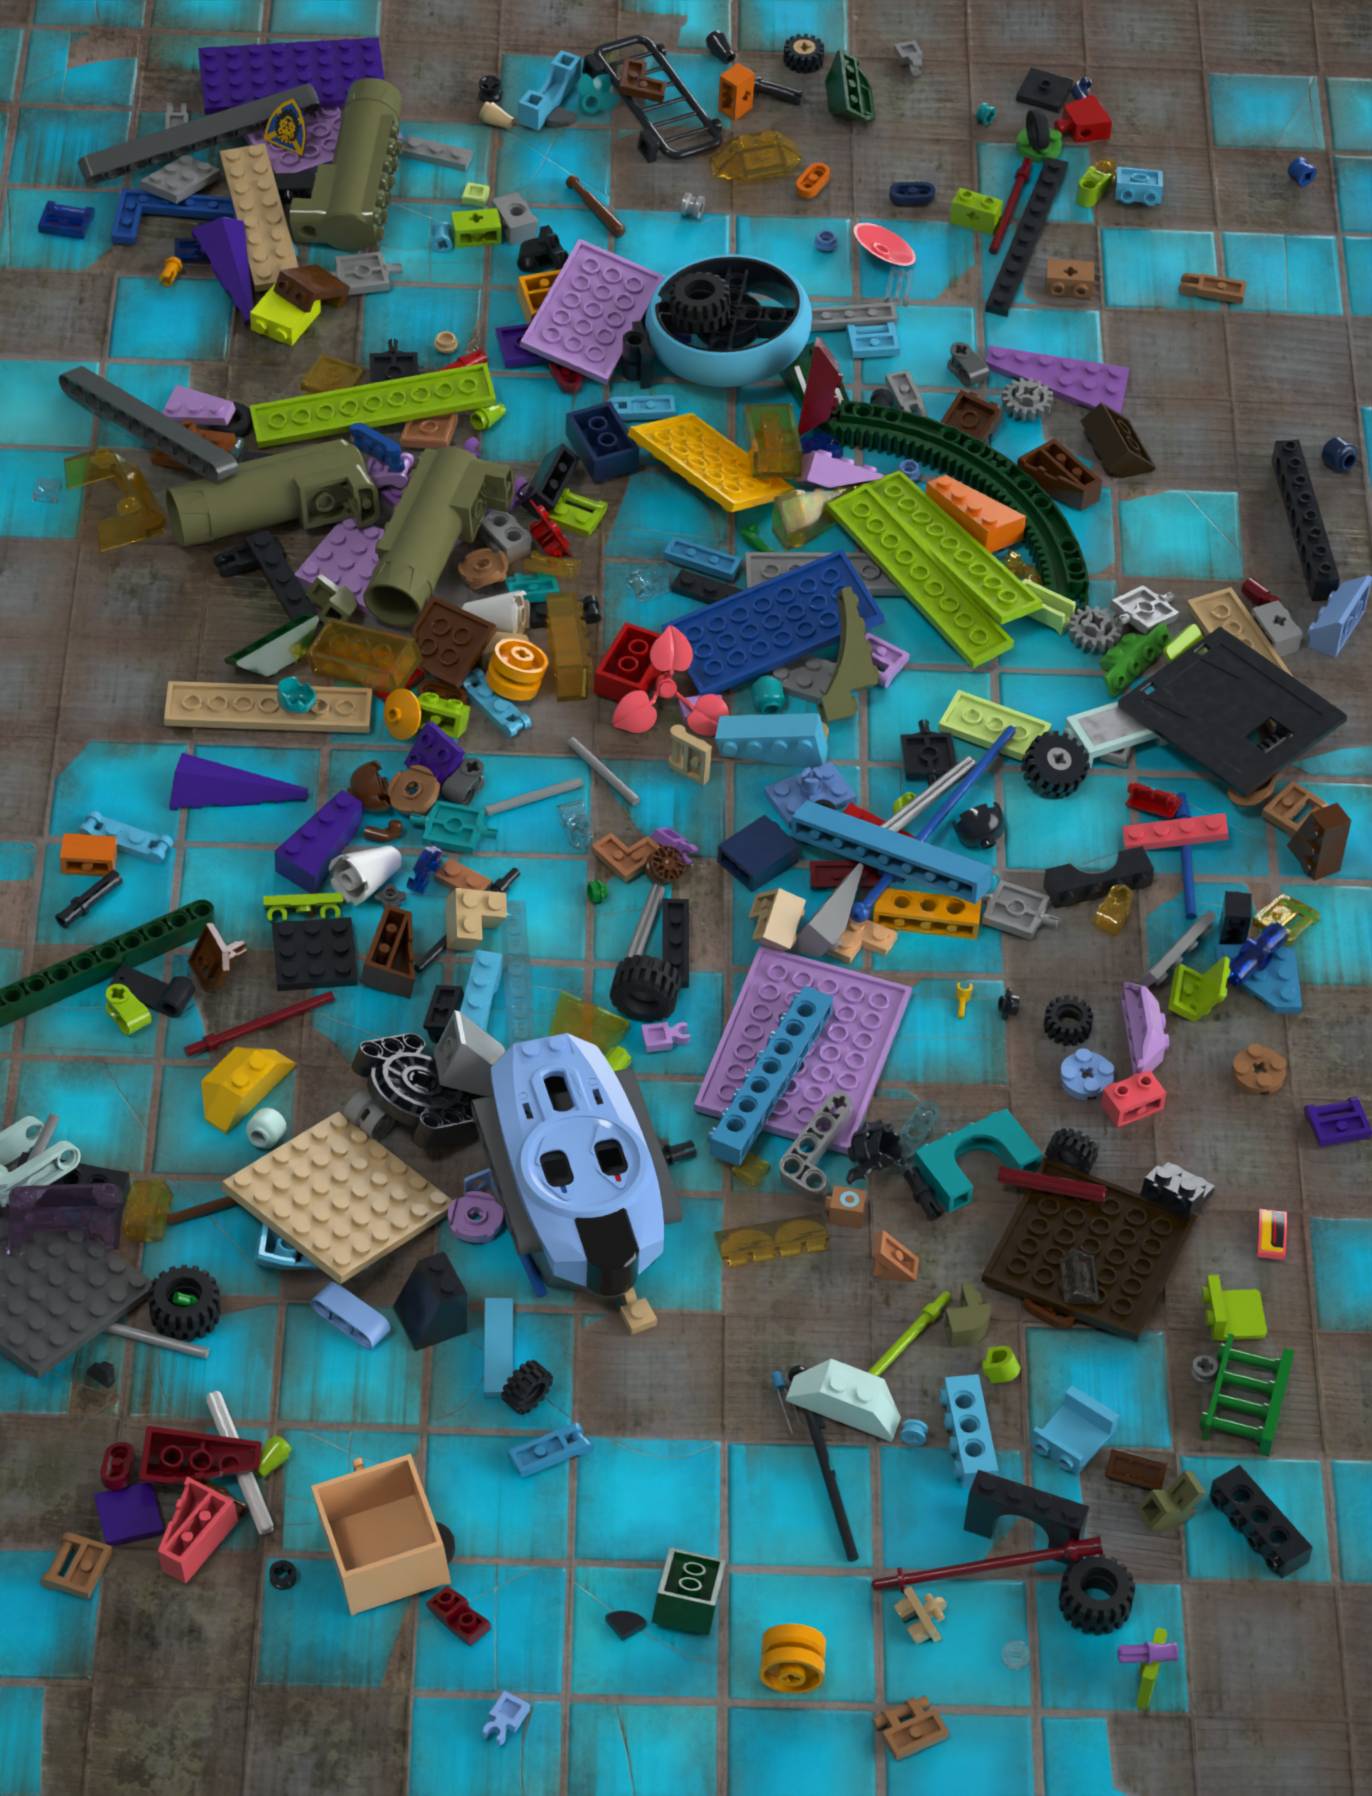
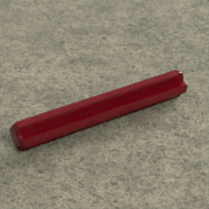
[997,1166,1106,1202]

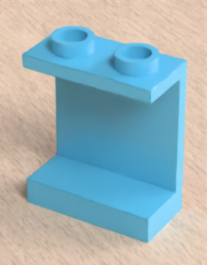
[1030,1385,1119,1476]

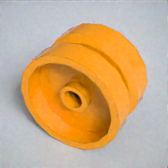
[485,638,548,701]
[759,1623,826,1694]

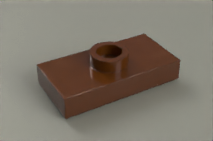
[1105,1447,1168,1490]

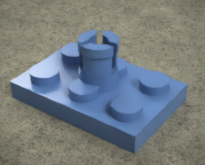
[764,762,857,829]

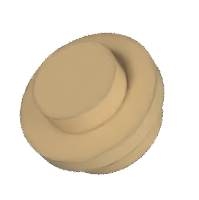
[434,331,458,353]

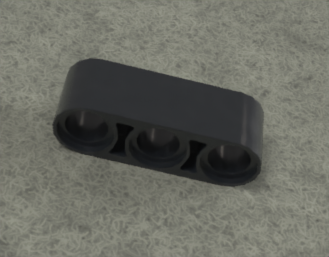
[273,172,316,204]

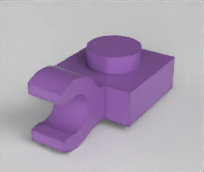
[651,827,698,865]

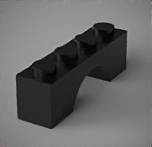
[1043,846,1154,909]

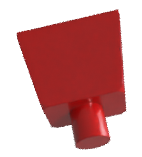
[1054,94,1112,143]

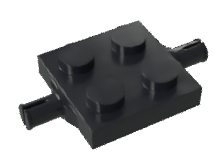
[369,339,419,383]
[900,719,956,787]

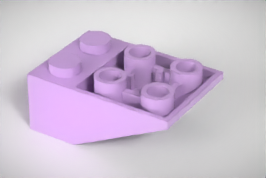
[795,450,883,490]

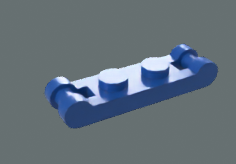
[350,423,405,473]

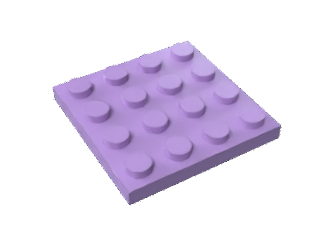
[295,518,384,618]

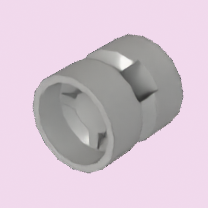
[344,1090,395,1141]

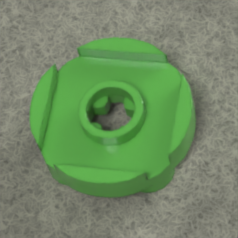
[1016,128,1062,163]

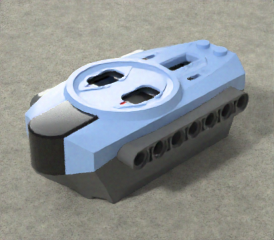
[471,1033,683,1298]

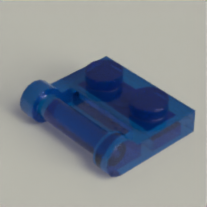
[38,201,95,239]

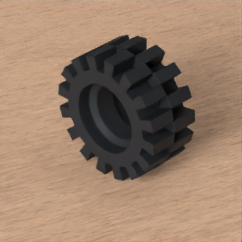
[1043,995,1094,1046]
[1045,1128,1099,1174]
[501,1360,553,1415]

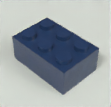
[565,401,640,482]

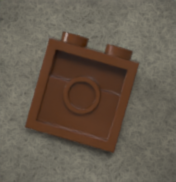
[940,390,1004,443]

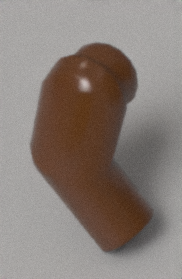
[364,820,403,843]

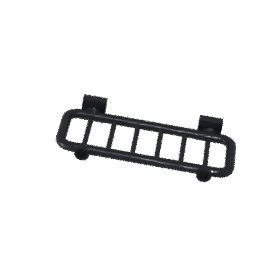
[582,35,722,163]

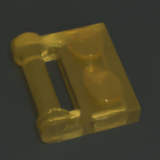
[524,550,582,579]
[1252,893,1320,947]

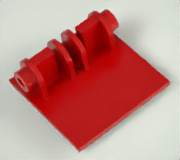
[529,499,572,561]

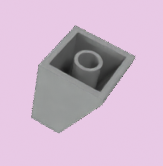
[434,1010,505,1097]

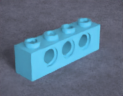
[939,1374,998,1489]

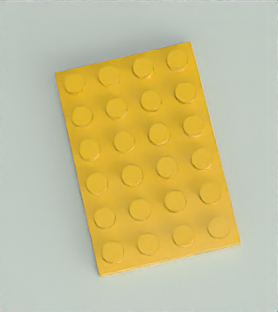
[627,413,795,512]

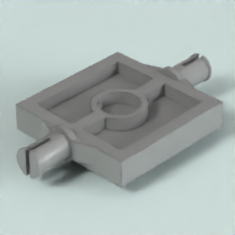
[329,251,403,295]
[1109,585,1179,635]
[981,880,1060,940]

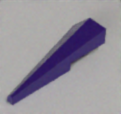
[191,217,254,325]
[169,753,308,811]

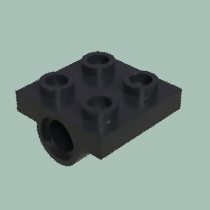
[622,321,655,389]

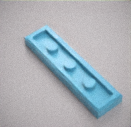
[484,1298,513,1398]

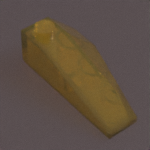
[772,486,861,551]

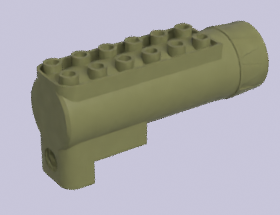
[290,78,403,251]
[166,439,380,547]
[363,446,514,627]

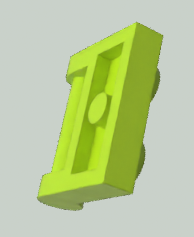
[548,488,608,538]

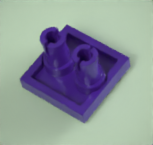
[403,722,465,794]

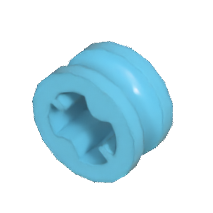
[900,1419,928,1446]

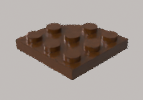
[412,595,497,690]

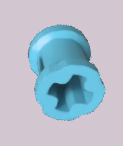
[431,221,452,253]

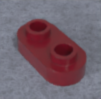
[549,360,582,394]
[100,1442,136,1490]

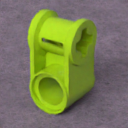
[1076,166,1113,207]
[106,984,152,1036]

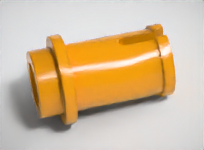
[158,257,182,287]

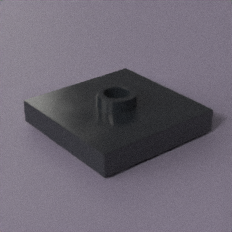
[1016,67,1073,113]

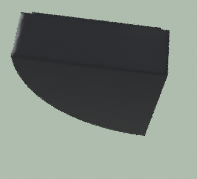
[86,1361,115,1389]
[605,1611,647,1641]

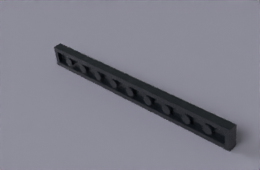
[985,157,1069,317]

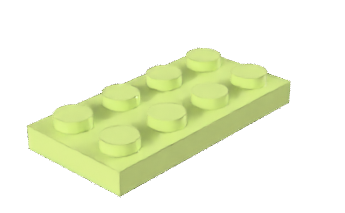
[938,690,1052,761]

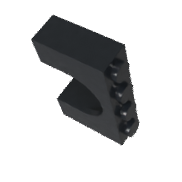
[963,1469,1090,1565]

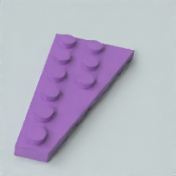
[985,345,1129,414]

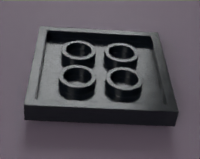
[272,917,358,991]

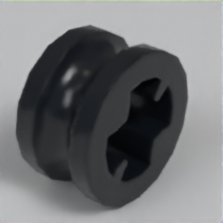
[269,1560,296,1590]

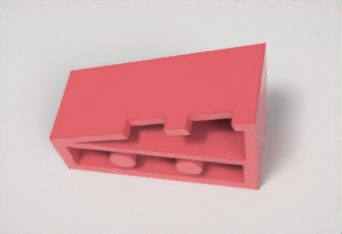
[158,1476,238,1584]

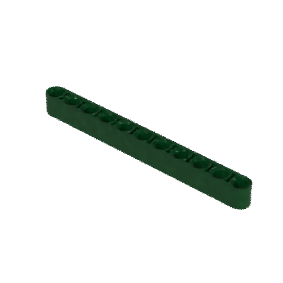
[0,899,215,1028]

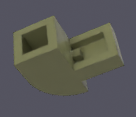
[305,574,357,632]
[944,1282,991,1348]
[1136,1471,1206,1531]

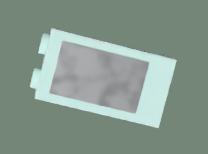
[1063,692,1168,768]

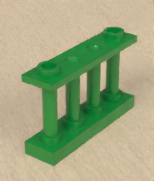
[1199,1334,1295,1457]

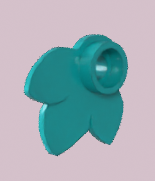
[577,74,620,114]

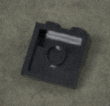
[1140,1162,1215,1219]

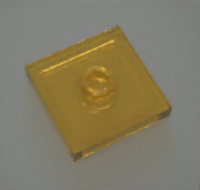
[300,353,365,394]

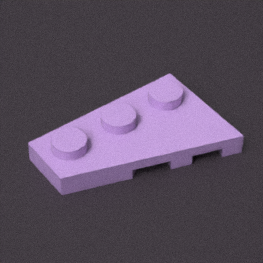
[162,385,236,425]

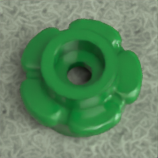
[587,878,608,904]

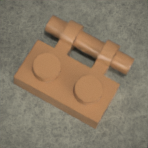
[872,1695,949,1761]

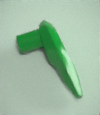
[739,523,775,552]
[173,1292,198,1307]

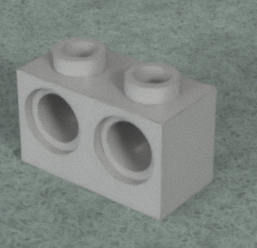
[478,510,532,565]

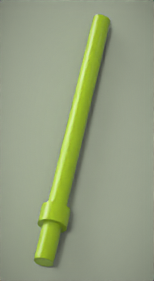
[867,1291,952,1377]

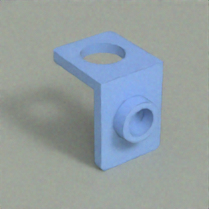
[464,1168,500,1202]

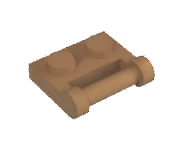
[1261,781,1328,839]
[40,1532,112,1600]

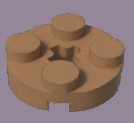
[458,548,509,590]
[387,765,441,816]
[1232,1043,1287,1095]

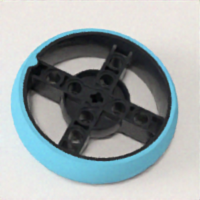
[645,254,812,387]

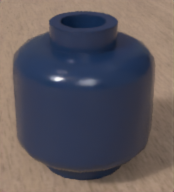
[1321,437,1357,473]

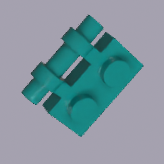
[504,571,560,603]

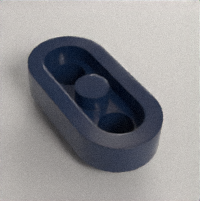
[889,182,935,205]

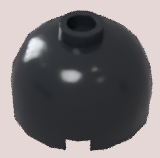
[952,802,1005,850]

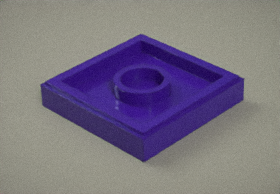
[94,1482,164,1546]

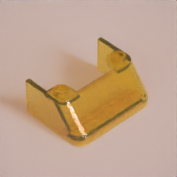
[64,448,167,552]

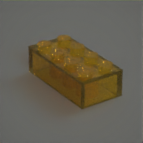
[743,404,803,479]
[545,591,593,702]
[305,618,423,693]

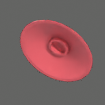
[854,223,916,266]

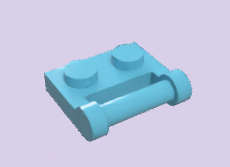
[846,322,900,358]

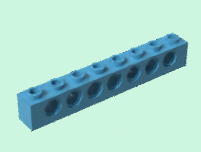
[707,985,834,1167]

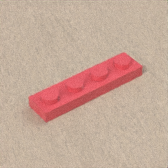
[1122,813,1229,850]

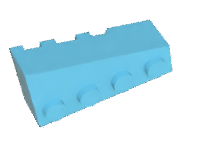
[715,713,828,769]

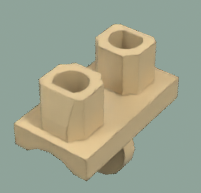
[894,1586,947,1644]

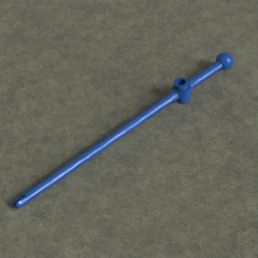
[850,725,1016,923]

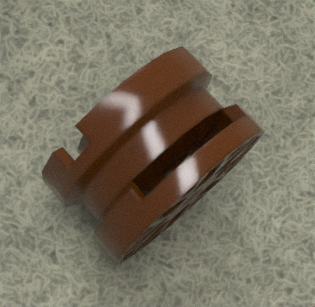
[644,846,685,886]

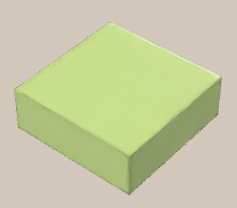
[462,182,490,207]

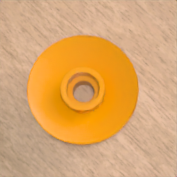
[383,689,421,740]

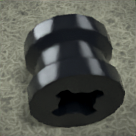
[479,75,501,103]

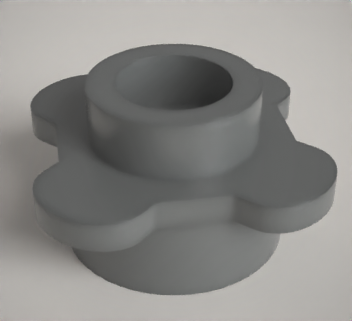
[375,884,406,909]

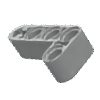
[779,1091,852,1201]

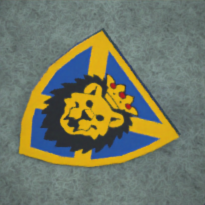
[264,98,307,156]

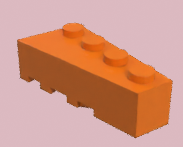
[925,475,1026,553]

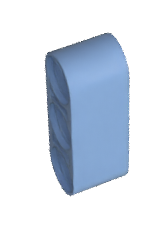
[311,1281,391,1349]

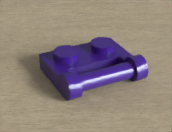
[1304,1096,1372,1147]

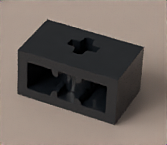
[1219,891,1252,945]

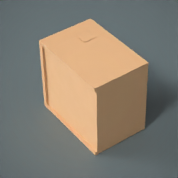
[311,1454,451,1616]

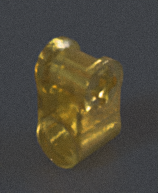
[1092,885,1133,936]

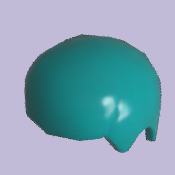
[277,677,316,714]

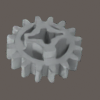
[1001,377,1054,422]
[1067,605,1123,653]

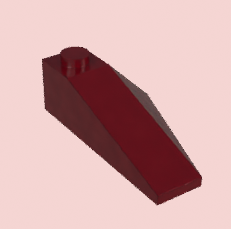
[139,1426,262,1485]

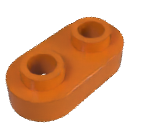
[796,163,830,198]

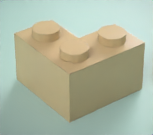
[446,888,507,951]
[748,888,806,951]

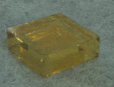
[732,1151,771,1188]

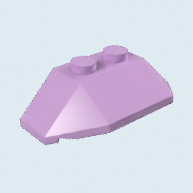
[1121,982,1169,1074]

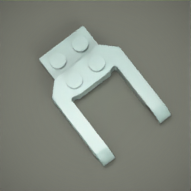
[0,1116,81,1207]

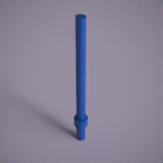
[1175,792,1196,920]

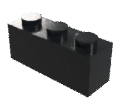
[520,443,580,519]

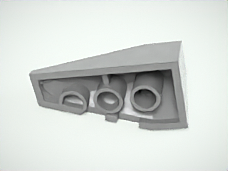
[787,863,863,957]

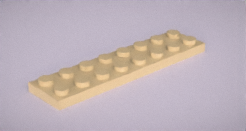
[220,143,298,292]
[1186,587,1293,736]
[164,681,372,733]

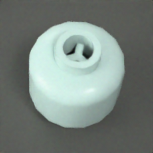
[246,1108,287,1149]

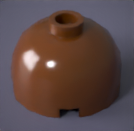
[347,760,392,814]

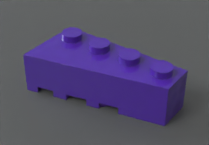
[274,790,362,894]

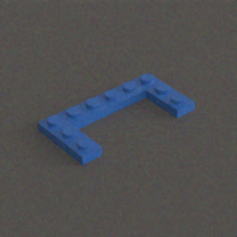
[111,189,236,245]

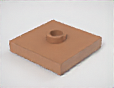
[400,413,458,449]

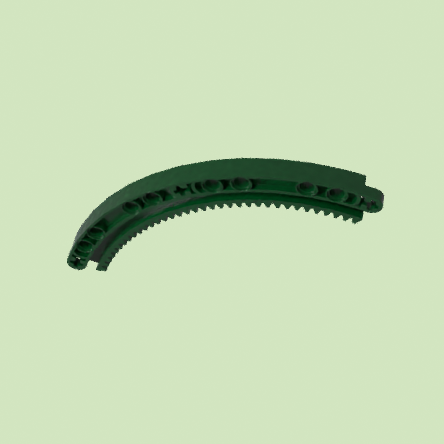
[818,400,1089,615]

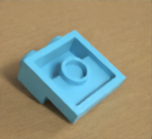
[1115,167,1163,206]

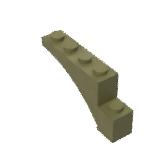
[816,586,879,725]

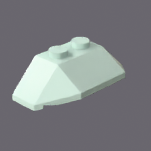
[785,1359,901,1442]

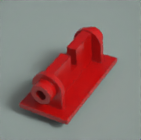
[1125,782,1183,819]

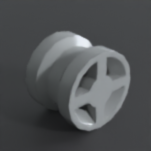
[680,192,705,219]

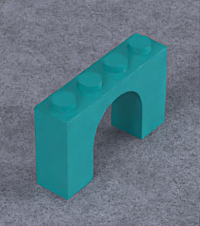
[913,1108,1043,1214]

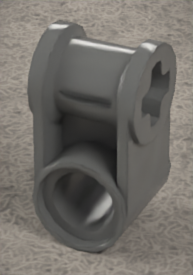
[947,342,990,387]
[441,758,484,806]

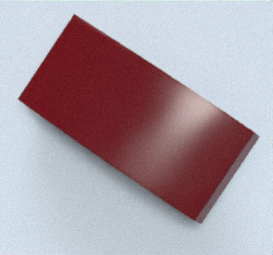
[426,1585,491,1646]

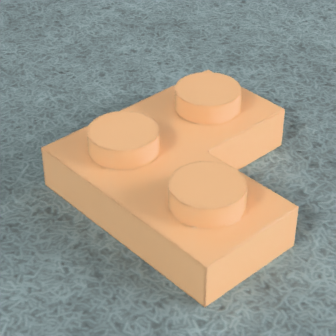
[826,915,898,964]

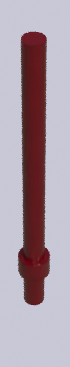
[989,157,1032,254]
[184,991,335,1057]

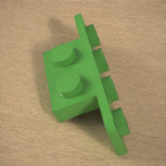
[1099,623,1172,697]

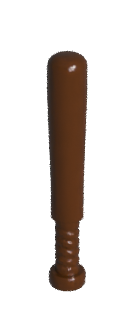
[566,175,626,237]

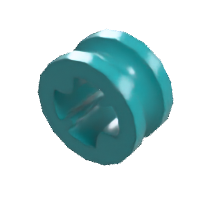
[975,102,996,126]

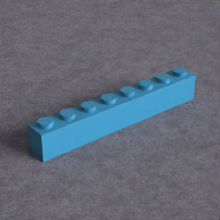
[791,800,992,904]

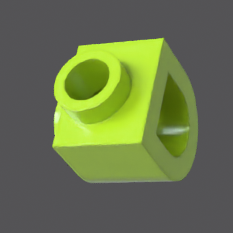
[982,1346,1020,1384]

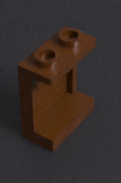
[274,264,350,313]

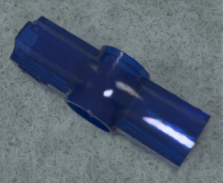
[1227,922,1289,987]

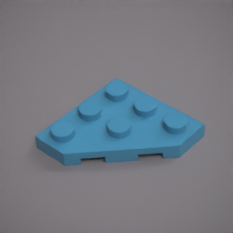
[1215,944,1302,1014]

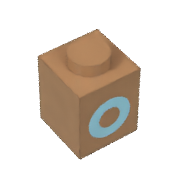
[824,1185,867,1229]

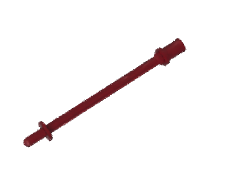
[871,1536,1103,1594]

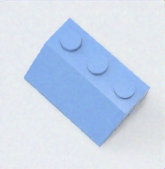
[1307,575,1372,658]

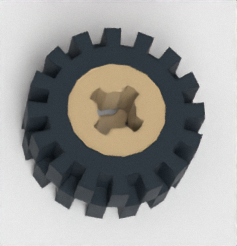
[783,34,825,74]

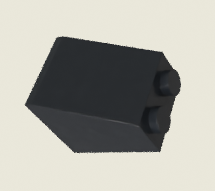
[393,1251,467,1351]

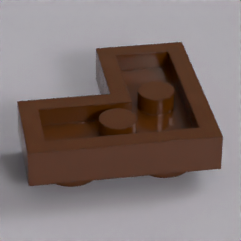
[618,57,667,103]

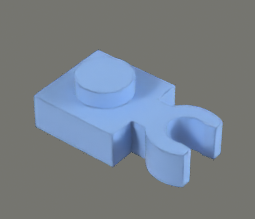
[483,1691,530,1746]

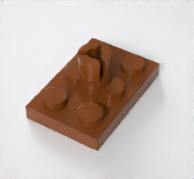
[150,420,237,469]

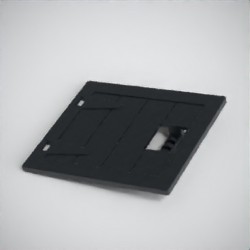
[1118,627,1348,797]

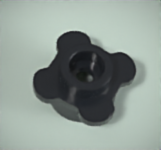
[998,988,1020,1020]

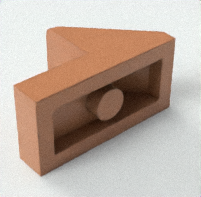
[872,1230,919,1283]

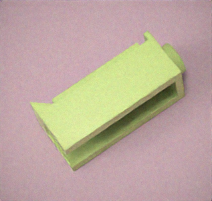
[1022,578,1076,637]

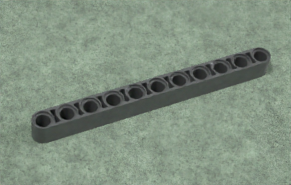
[77,84,321,185]
[59,366,238,483]

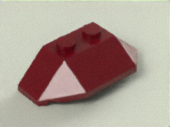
[797,337,843,436]

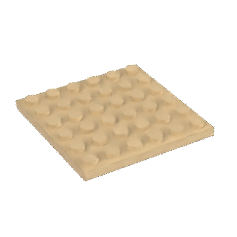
[221,1111,453,1284]

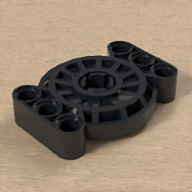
[352,1033,478,1149]

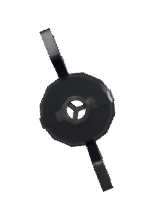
[846,1119,904,1185]

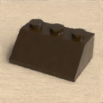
[1080,402,1156,479]

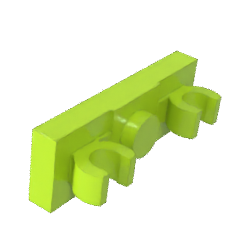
[263,893,343,922]

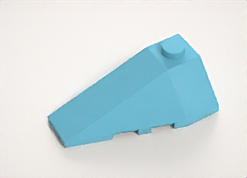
[253,1223,369,1270]

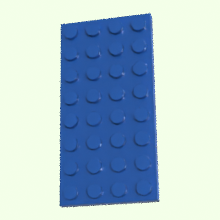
[661,549,885,696]

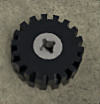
[1021,731,1090,799]

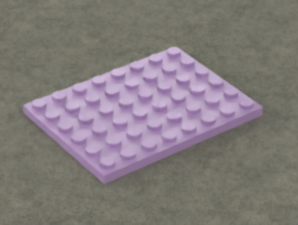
[694,945,912,1155]

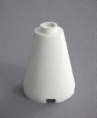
[461,590,530,636]
[329,846,402,905]

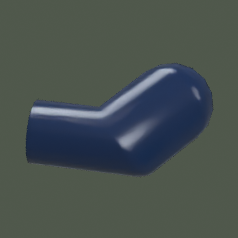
[1071,77,1092,101]

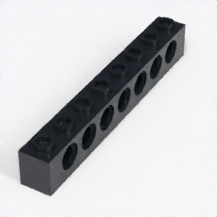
[1272,439,1340,601]

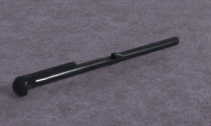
[788,1365,859,1562]

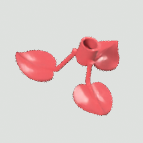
[612,625,729,736]

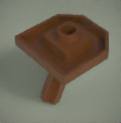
[187,923,248,990]

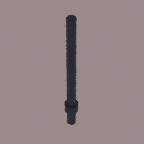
[414,868,521,973]

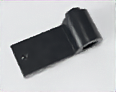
[108,964,195,1018]

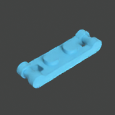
[460,668,532,738]
[77,810,174,864]

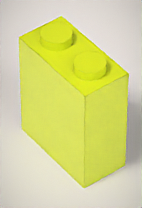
[250,283,321,346]

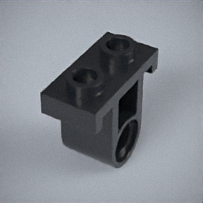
[517,225,569,273]

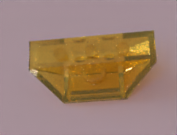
[708,129,802,181]

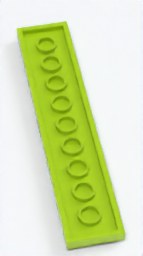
[250,363,497,448]
[860,470,1043,625]
[827,484,1014,669]

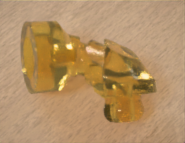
[1002,550,1042,586]

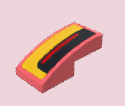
[1257,1209,1287,1260]

